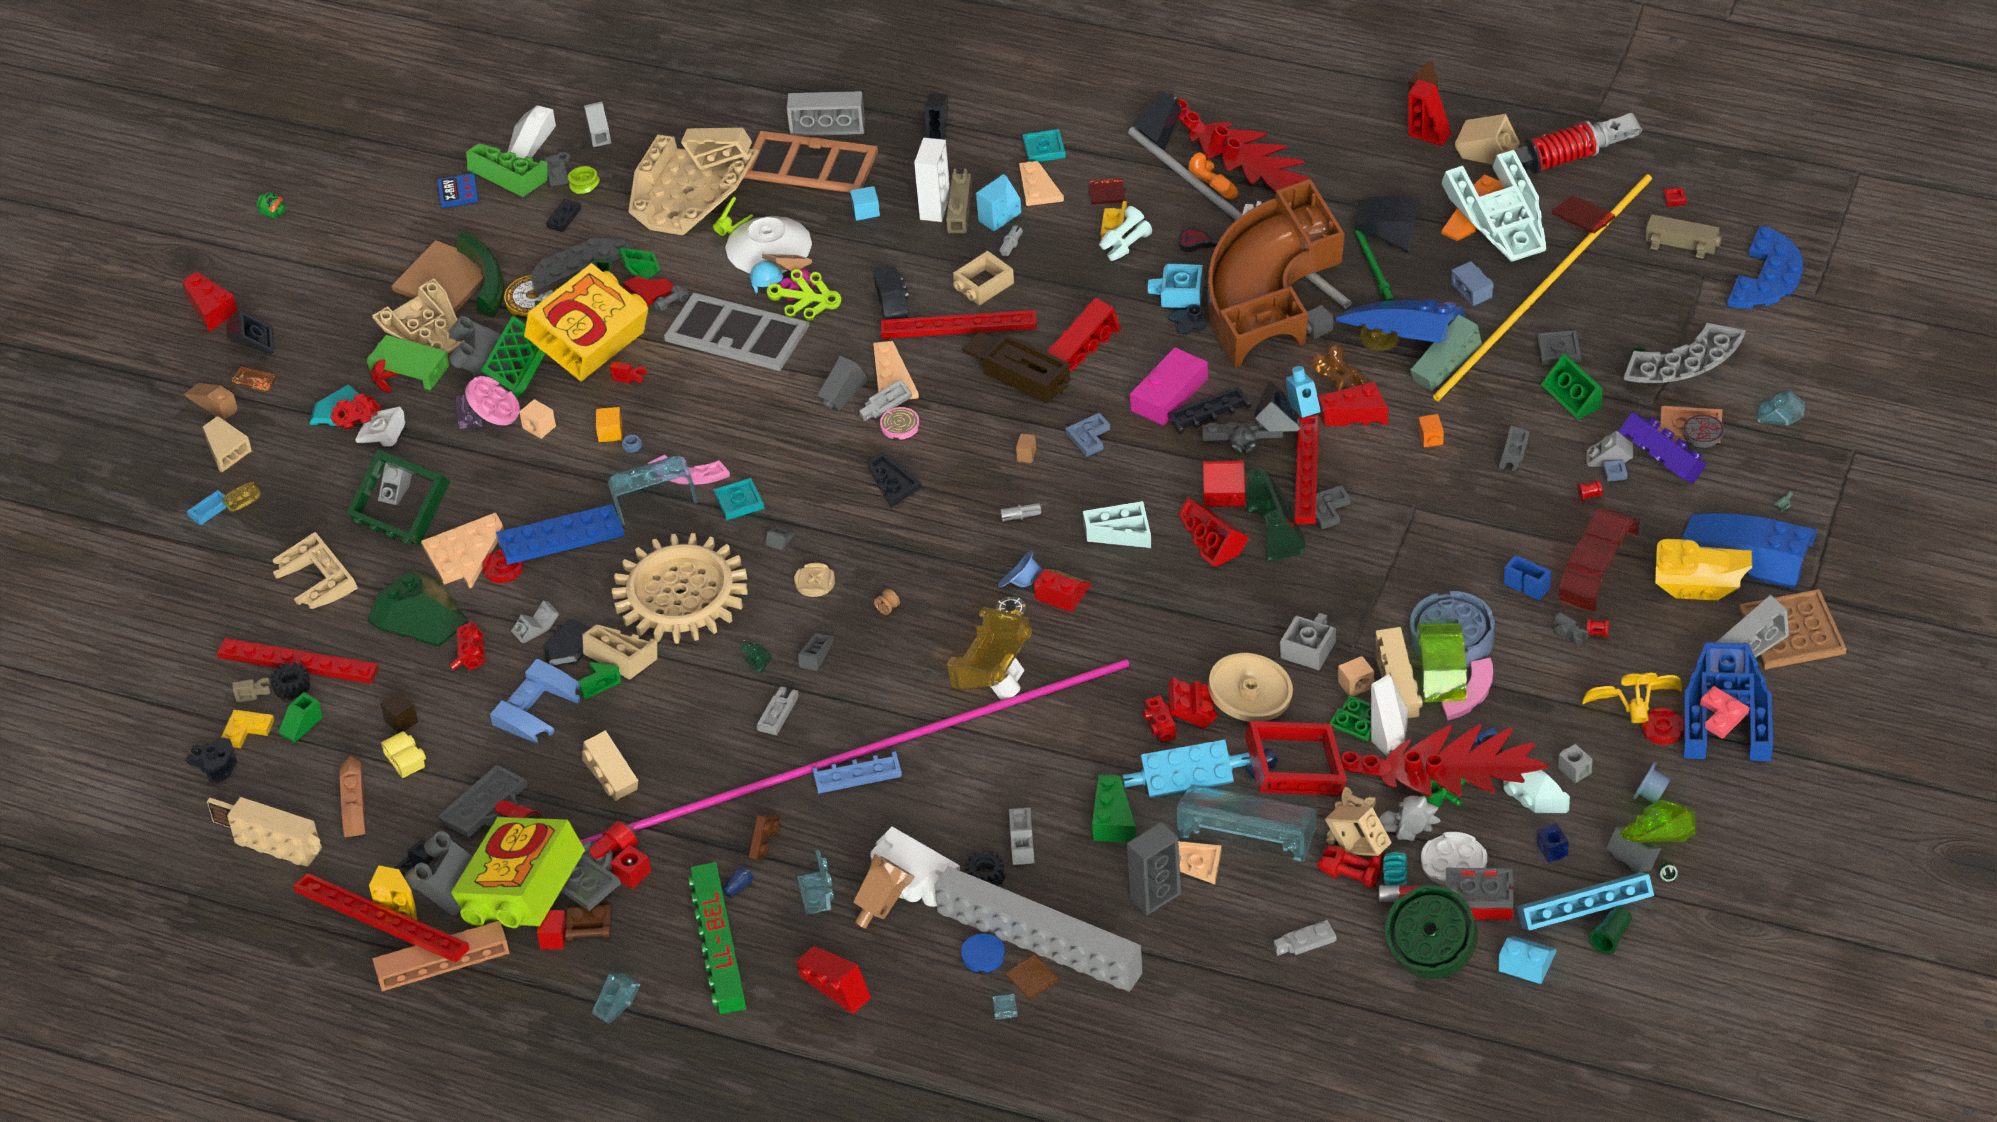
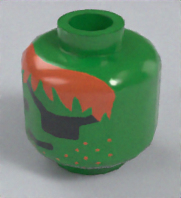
[256,191,286,219]

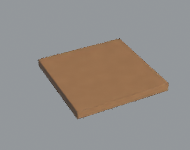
[391,240,484,313]
[1739,589,1847,669]

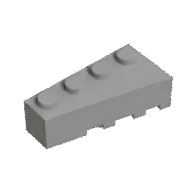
[1716,595,1789,658]

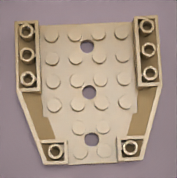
[629,135,759,235]

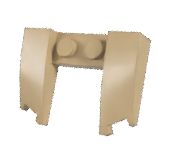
[273,532,358,609]

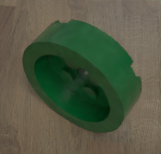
[1385,885,1478,979]

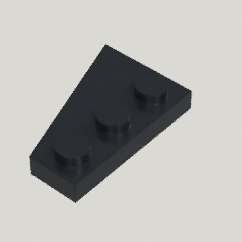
[867,452,922,508]

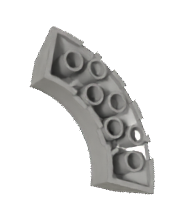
[1624,323,1746,383]

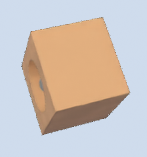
[519,399,556,439]
[1338,656,1374,696]

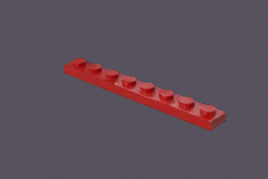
[881,310,1037,339]
[1295,415,1319,524]
[217,638,379,684]

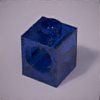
[1537,823,1569,862]

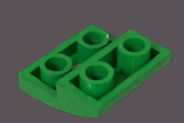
[1329,695,1371,742]

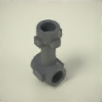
[653,285,689,312]

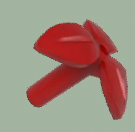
[370,359,400,393]

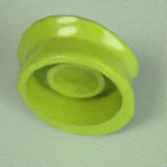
[567,166,600,194]

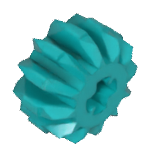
[1383,852,1408,886]

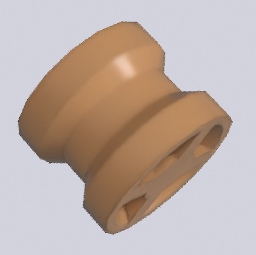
[874,589,900,615]

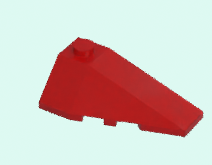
[1178,497,1249,567]

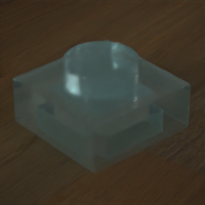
[992,994,1018,1020]

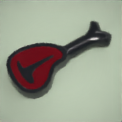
[1179,228,1220,252]

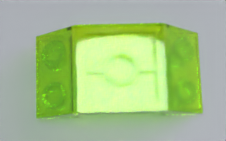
[1417,623,1467,702]

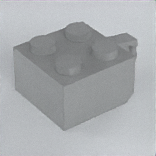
[1280,613,1336,670]

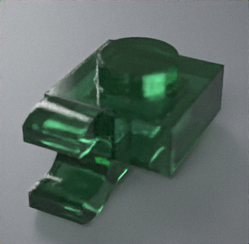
[739,641,772,673]

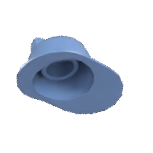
[998,551,1042,588]

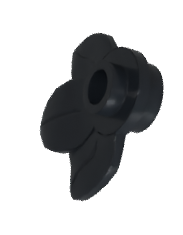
[1168,305,1206,334]

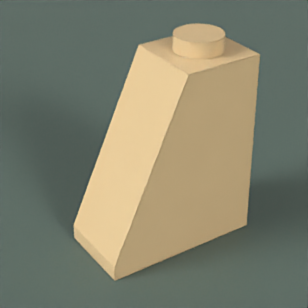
[203,416,252,472]

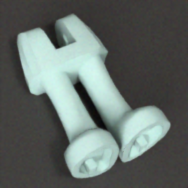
[1099,206,1152,261]

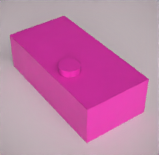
[1130,347,1208,426]

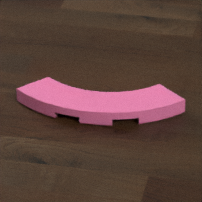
[648,455,730,485]
[1441,658,1493,721]

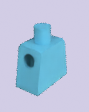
[1286,366,1321,418]

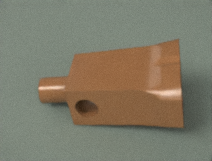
[853,854,915,929]

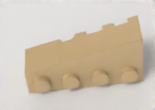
[1376,627,1422,718]

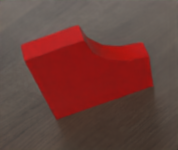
[623,276,675,306]

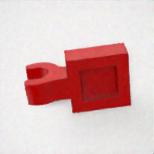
[610,361,647,384]

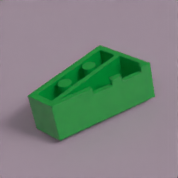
[1092,775,1136,843]

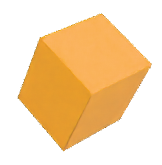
[596,407,622,442]

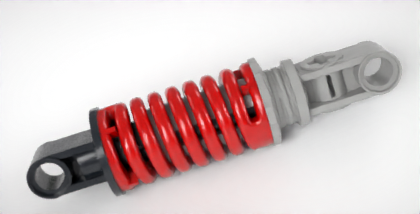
[1504,113,1642,174]

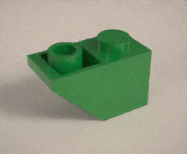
[279,692,323,743]

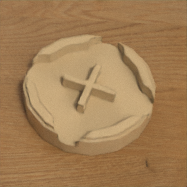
[794,563,835,597]

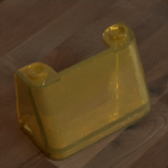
[947,607,1032,690]

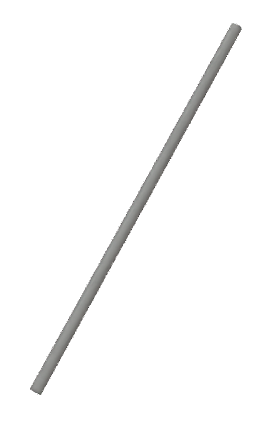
[1128,127,1352,309]

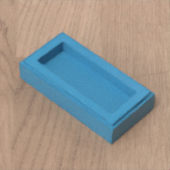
[187,490,231,525]

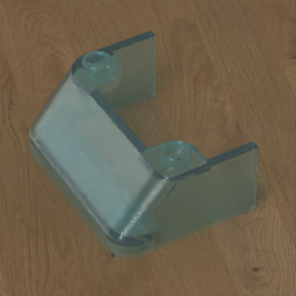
[608,456,698,526]

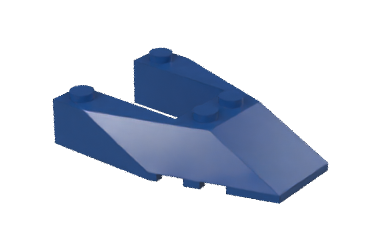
[1684,642,1773,761]

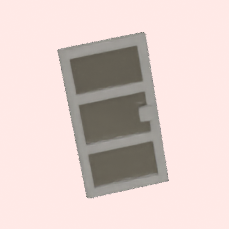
[664,292,809,371]

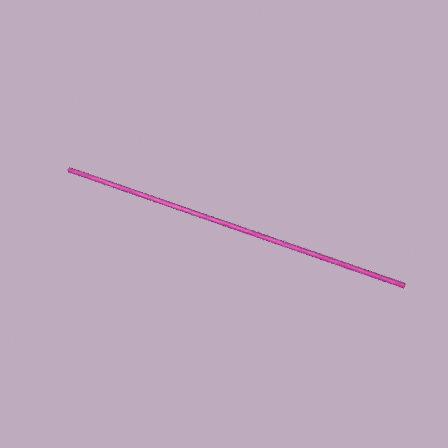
[580,659,1130,845]

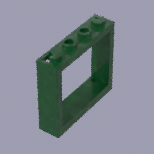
[346,449,451,546]

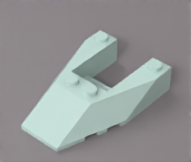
[1442,150,1546,262]

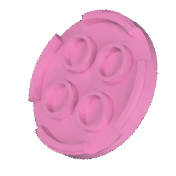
[465,376,520,425]

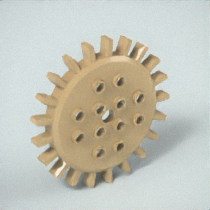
[612,533,748,643]

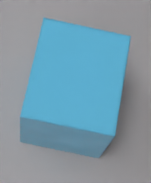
[850,186,880,221]

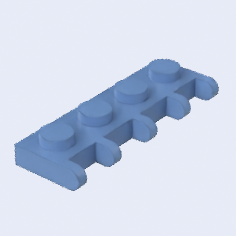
[812,751,902,794]

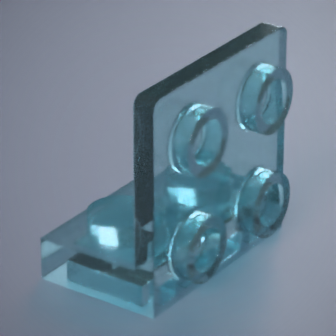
[797,850,834,915]

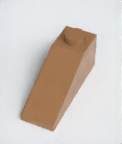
[184,383,238,420]

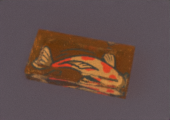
[232,367,276,392]

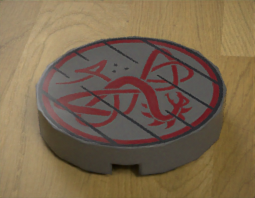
[1683,414,1724,448]

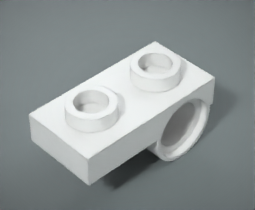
[989,655,1024,700]

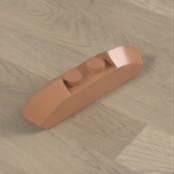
[340,755,366,837]

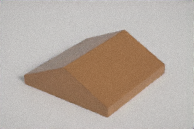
[762,254,812,272]

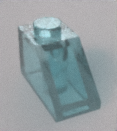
[592,973,640,1024]

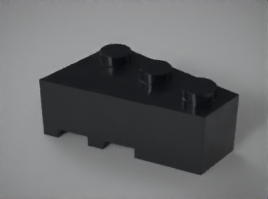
[873,267,909,320]

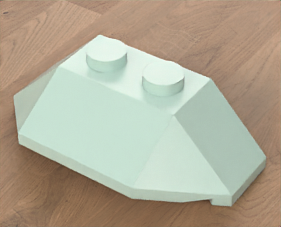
[1503,750,1570,813]

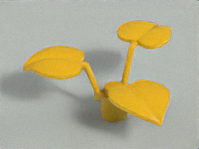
[1582,673,1682,723]

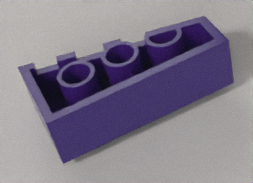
[1619,412,1707,484]

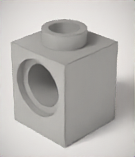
[1558,744,1592,783]

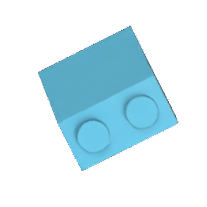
[1499,936,1557,984]

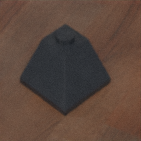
[227,311,274,354]

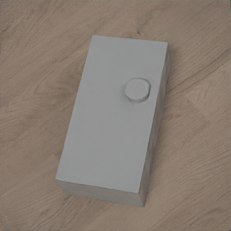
[787,91,865,136]

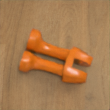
[1189,152,1238,199]

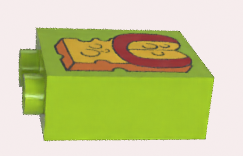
[451,817,585,928]

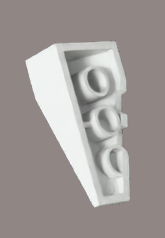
[508,105,556,159]
[1371,674,1408,757]

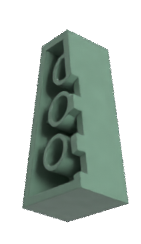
[1410,315,1482,391]

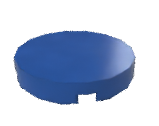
[961,933,1005,973]

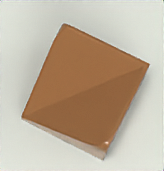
[1016,434,1037,463]

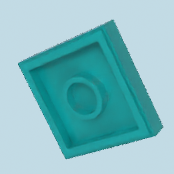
[1022,129,1066,162]
[713,478,764,520]

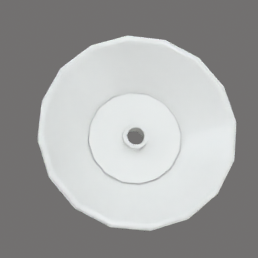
[725,216,812,274]

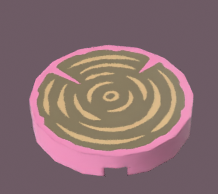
[880,407,920,439]

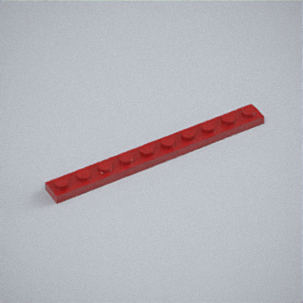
[293,873,470,963]

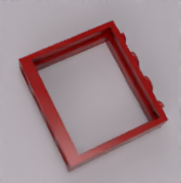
[1244,721,1347,796]

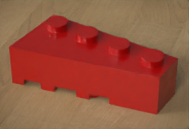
[1047,298,1121,372]

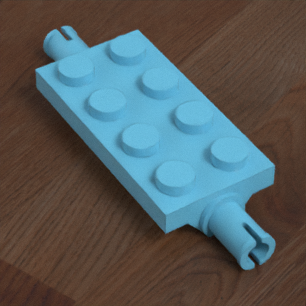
[1122,740,1251,798]

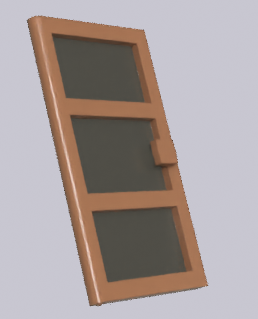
[743,131,878,193]

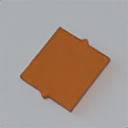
[1006,955,1059,1000]

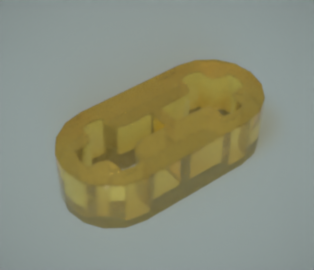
[223,482,261,512]

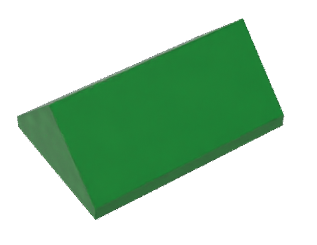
[1540,353,1603,419]

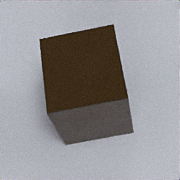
[380,691,418,733]

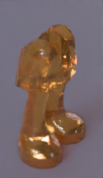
[1311,345,1368,391]

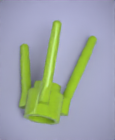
[713,197,753,236]

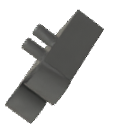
[449,316,509,378]
[405,831,473,917]

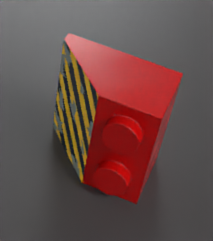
[1034,569,1091,612]

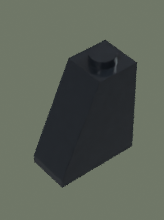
[1133,91,1182,150]
[925,94,948,140]

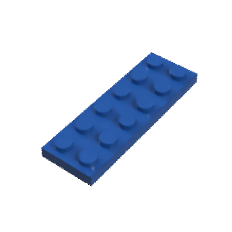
[496,504,624,565]

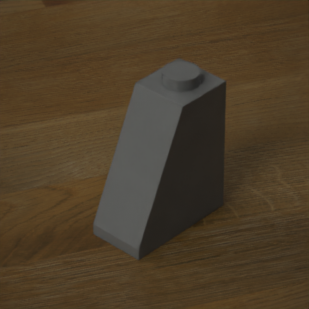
[817,356,869,410]

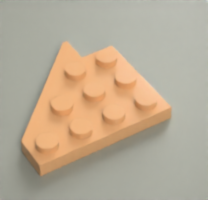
[421,512,504,588]

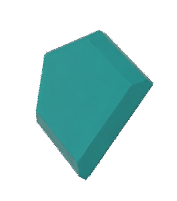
[309,384,359,426]

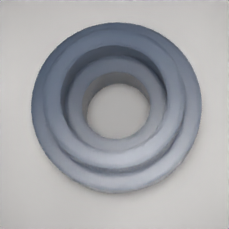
[622,434,642,453]

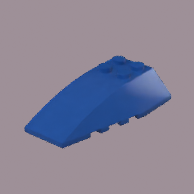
[1336,299,1466,343]
[1681,513,1818,589]

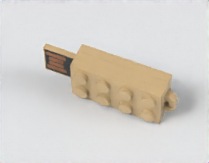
[207,797,322,867]

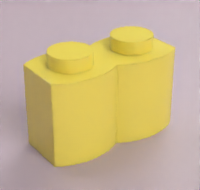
[381,731,426,778]

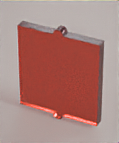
[1089,179,1125,205]

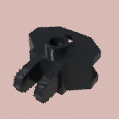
[185,737,237,784]

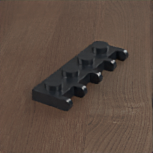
[1167,386,1251,434]

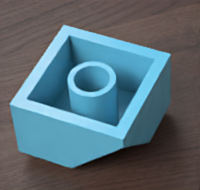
[976,174,1021,231]

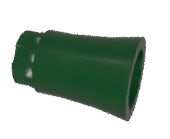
[1588,906,1632,955]

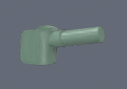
[1775,491,1793,512]

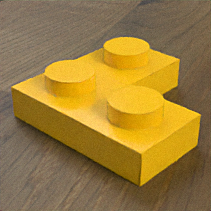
[221,710,274,749]

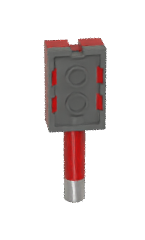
[1379,868,1513,920]

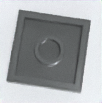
[1537,330,1581,365]

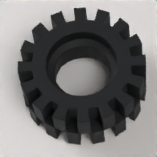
[270,662,310,701]
[965,850,1005,887]

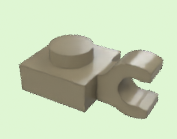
[232,678,271,702]

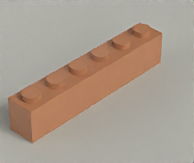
[372,921,509,991]

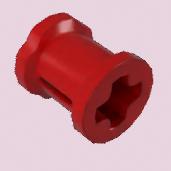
[1577,479,1603,501]
[1587,618,1609,638]

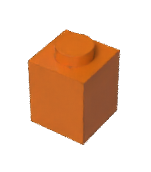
[1418,414,1444,448]

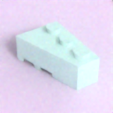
[1083,501,1151,548]

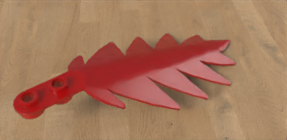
[1178,99,1310,192]
[1341,724,1548,797]

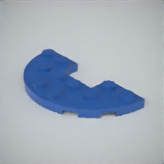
[1727,226,1803,308]

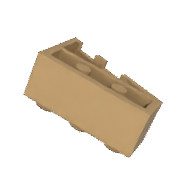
[681,128,752,170]
[582,730,638,801]

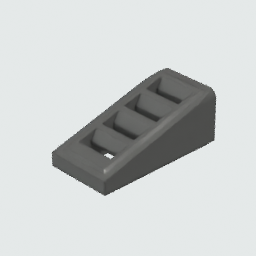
[798,633,834,671]

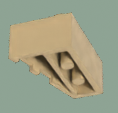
[583,624,657,680]

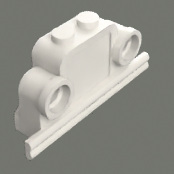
[871,827,960,907]

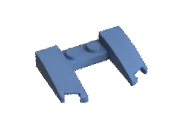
[490,659,580,743]

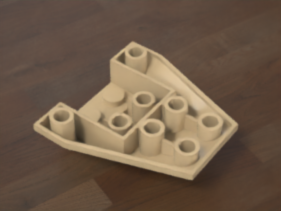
[372,278,465,354]

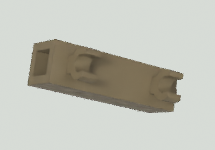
[947,169,972,233]
[1646,214,1722,259]

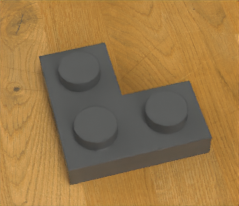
[1316,485,1350,530]

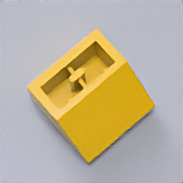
[369,866,418,920]

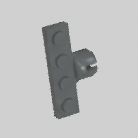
[1202,421,1283,453]

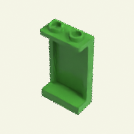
[367,335,450,390]

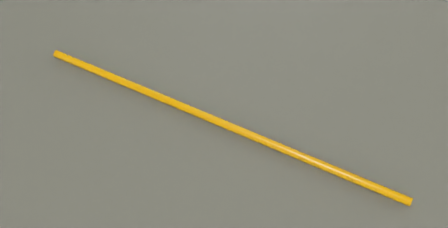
[1433,174,1652,401]

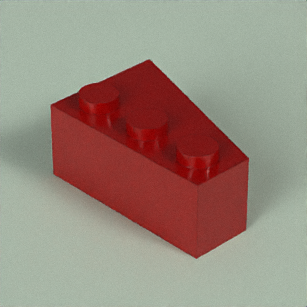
[1408,79,1452,146]
[182,271,238,332]
[1318,382,1388,426]
[796,946,871,1014]

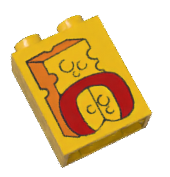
[524,263,649,382]

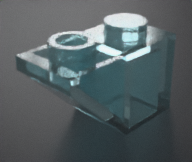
[1757,389,1805,426]

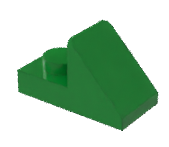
[578,662,621,700]

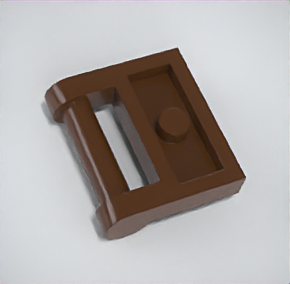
[565,905,611,941]

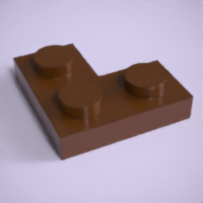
[749,813,781,860]

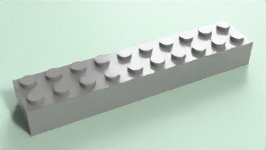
[935,866,1142,992]

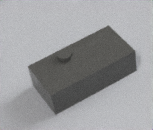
[1127,822,1181,916]

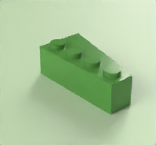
[466,143,548,197]

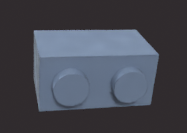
[1451,261,1494,306]

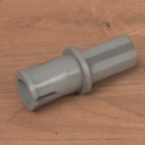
[999,225,1023,257]
[1000,503,1041,522]

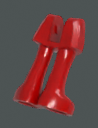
[1317,845,1385,888]

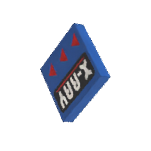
[437,173,479,208]

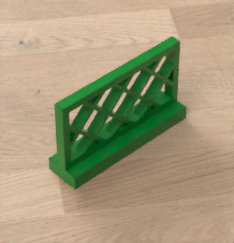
[481,315,545,399]

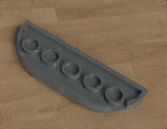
[531,238,633,295]

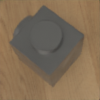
[1307,305,1333,339]

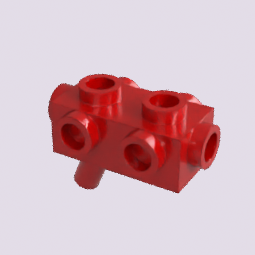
[331,394,381,429]
[449,622,486,671]
[1142,695,1176,744]

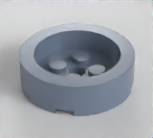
[1410,591,1495,670]

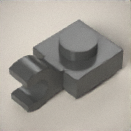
[1554,613,1589,646]

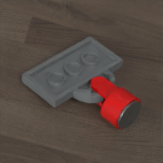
[438,765,542,838]
[561,821,638,911]

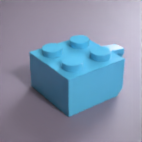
[1148,264,1203,308]

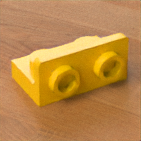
[1100,201,1128,239]

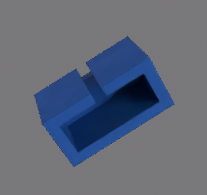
[1504,555,1551,601]

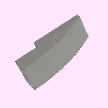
[1009,807,1035,865]

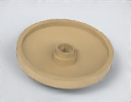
[1208,653,1293,722]

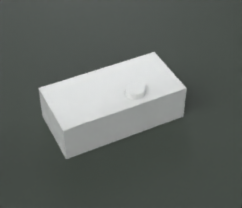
[914,138,950,222]

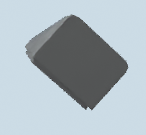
[765,527,795,550]

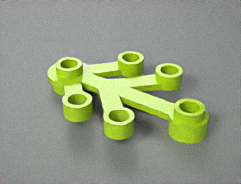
[767,269,841,321]

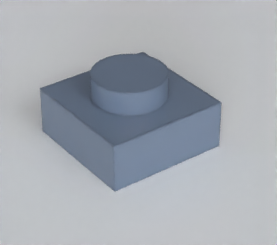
[1603,459,1628,482]

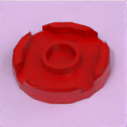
[482,550,524,583]
[1641,708,1684,745]

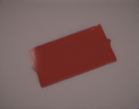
[1552,195,1615,234]

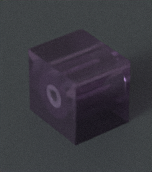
[455,395,483,429]

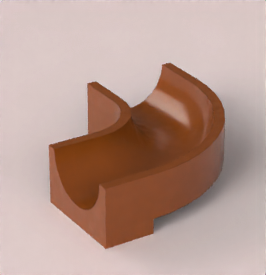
[1207,179,1345,368]

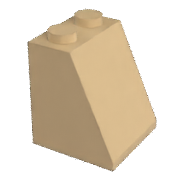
[1455,114,1520,165]

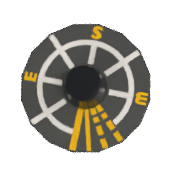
[995,596,1026,619]

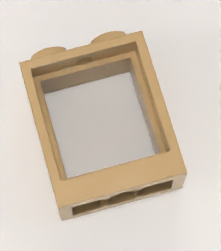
[953,251,1014,305]
[1325,806,1392,856]

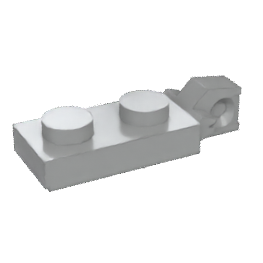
[859,379,912,421]
[1274,920,1336,956]

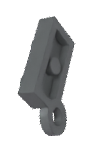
[544,152,571,187]

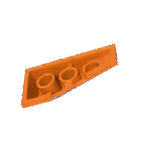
[1441,174,1504,241]

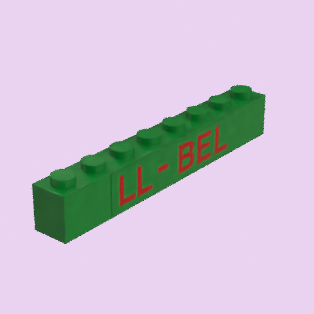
[688,862,746,1015]

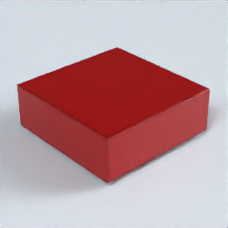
[1663,187,1687,207]

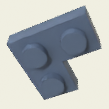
[1065,412,1110,457]

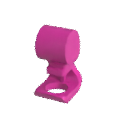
[777,267,816,301]

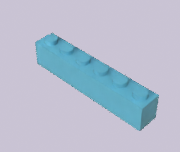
[1516,872,1654,930]

